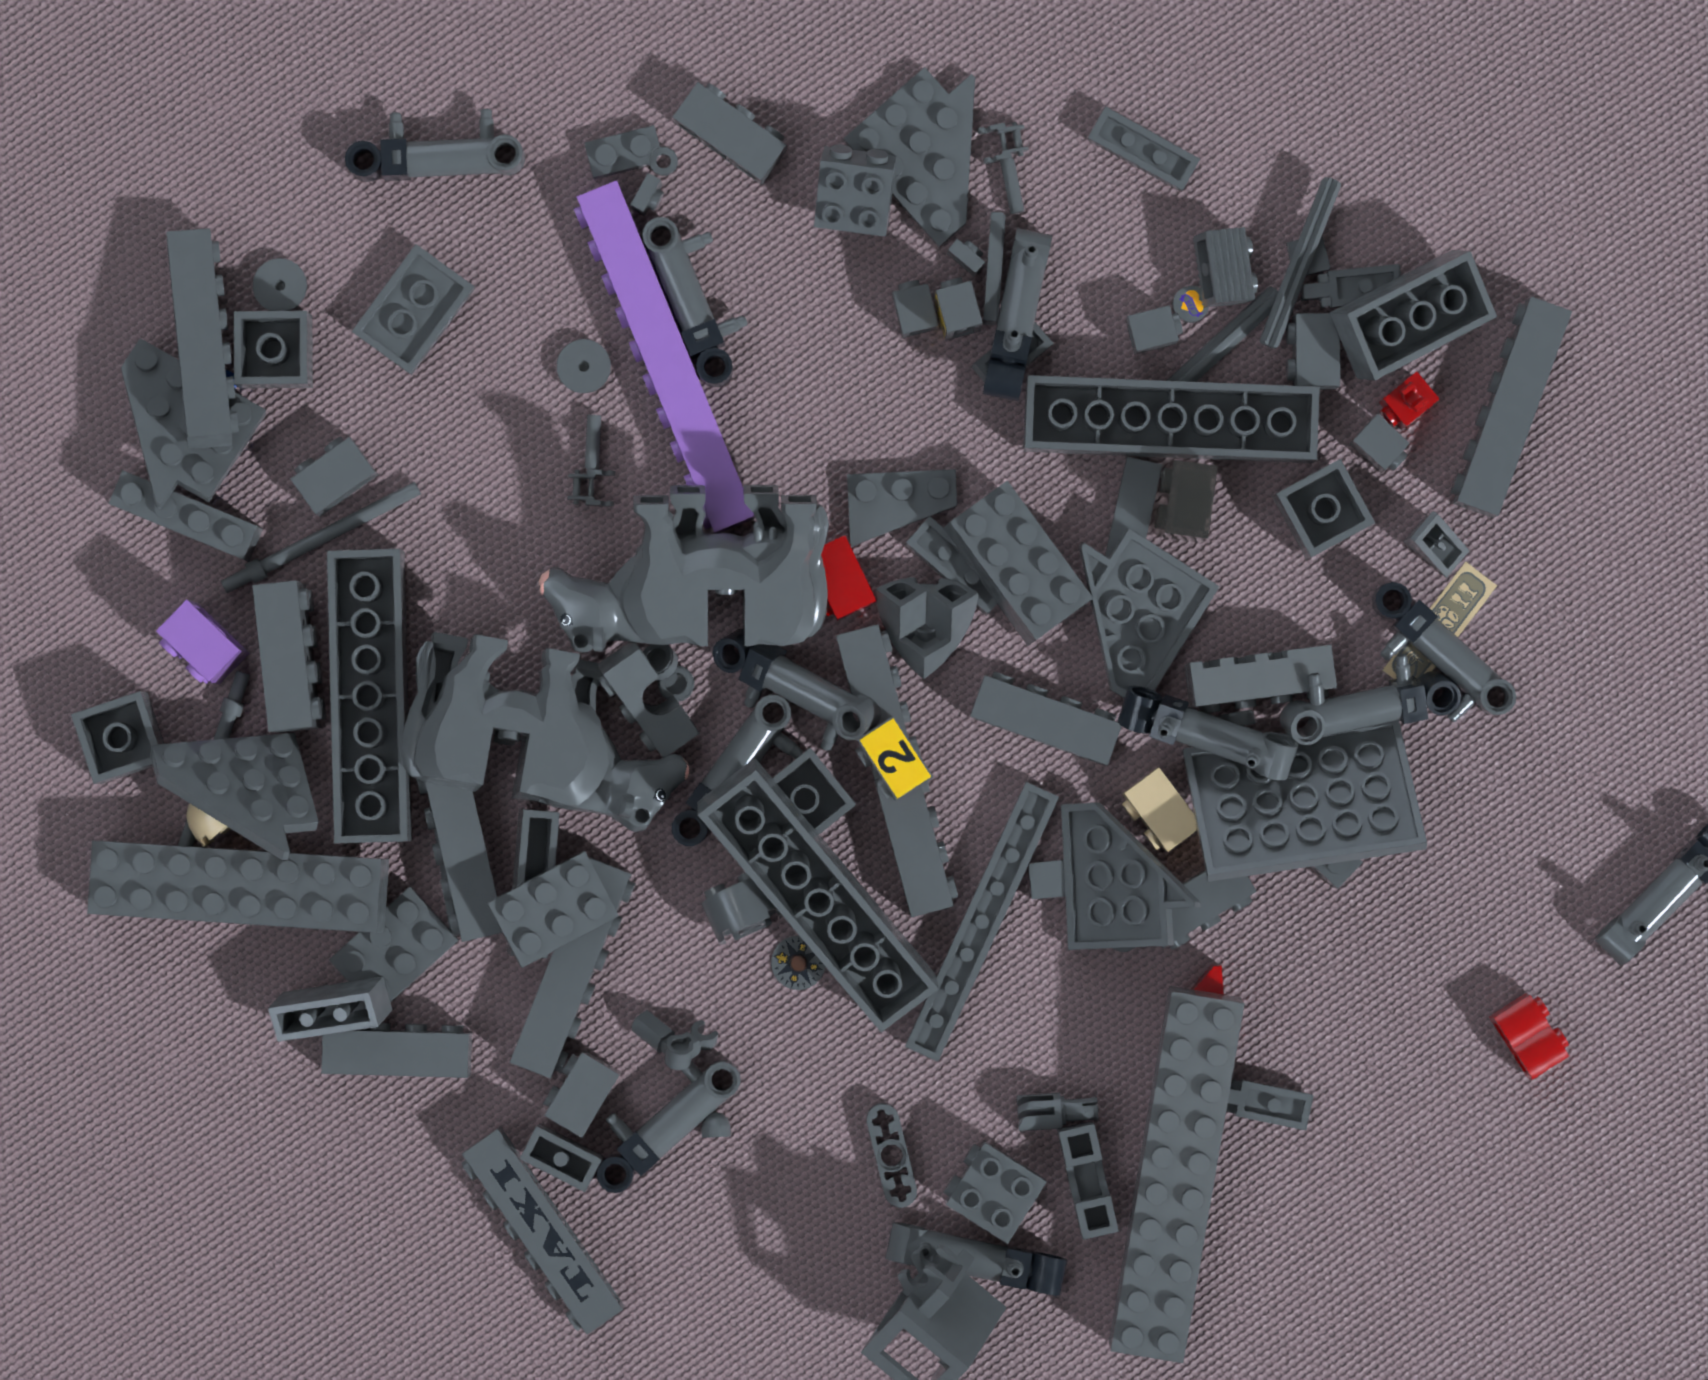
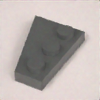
[847,469,957,547]

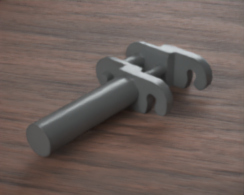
[977,122,1029,214]
[567,415,615,507]

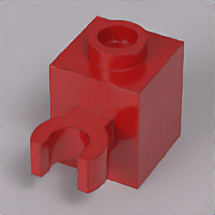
[1379,371,1440,430]

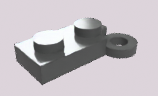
[584,125,678,180]

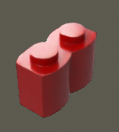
[1489,993,1569,1080]

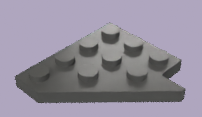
[844,67,975,248]
[121,338,266,509]
[1079,528,1220,698]
[150,733,319,860]
[1061,803,1201,950]

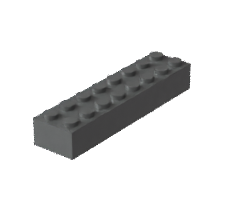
[1023,375,1320,463]
[327,549,412,844]
[697,758,939,1033]
[87,841,389,933]

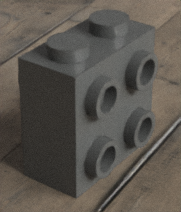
[814,144,897,237]
[943,1140,1047,1244]

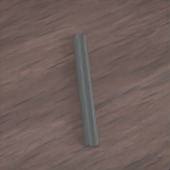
[1260,177,1341,349]
[1152,286,1278,407]

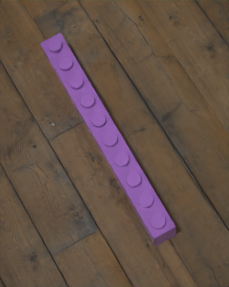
[574,180,755,534]

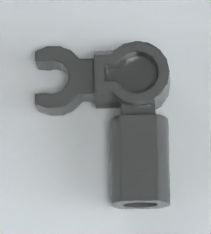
[632,1010,718,1070]

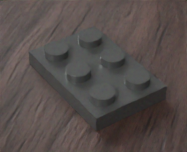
[352,244,475,375]
[487,851,619,968]
[329,886,459,1003]

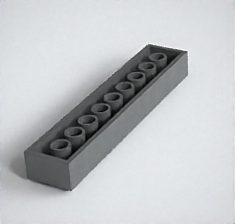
[1109,986,1245,1363]

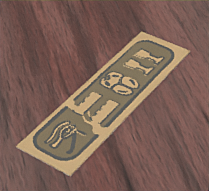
[1383,562,1497,679]

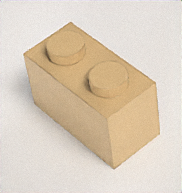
[1122,767,1197,852]

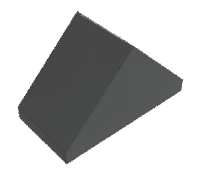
[1403,511,1470,578]

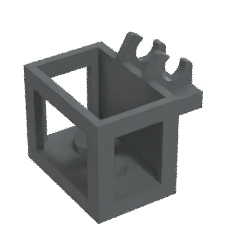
[861,1244,1007,1380]

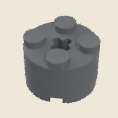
[701,872,783,945]

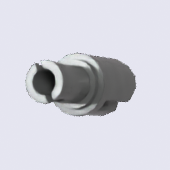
[1016,1092,1098,1131]

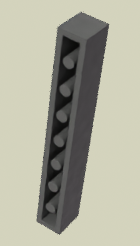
[836,624,958,918]

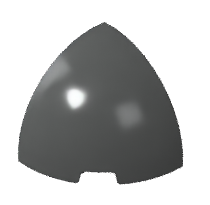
[875,577,978,679]

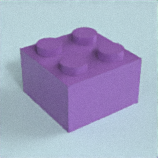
[156,599,250,684]

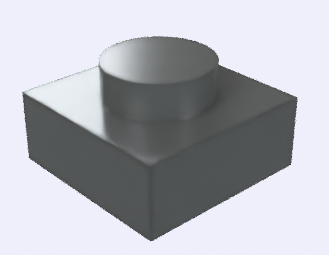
[630,173,664,216]
[947,239,985,277]

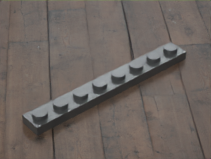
[905,782,1059,1062]

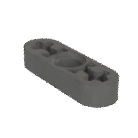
[867,1103,917,1208]

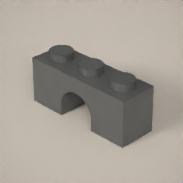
[598,642,700,758]
[1057,1121,1119,1240]

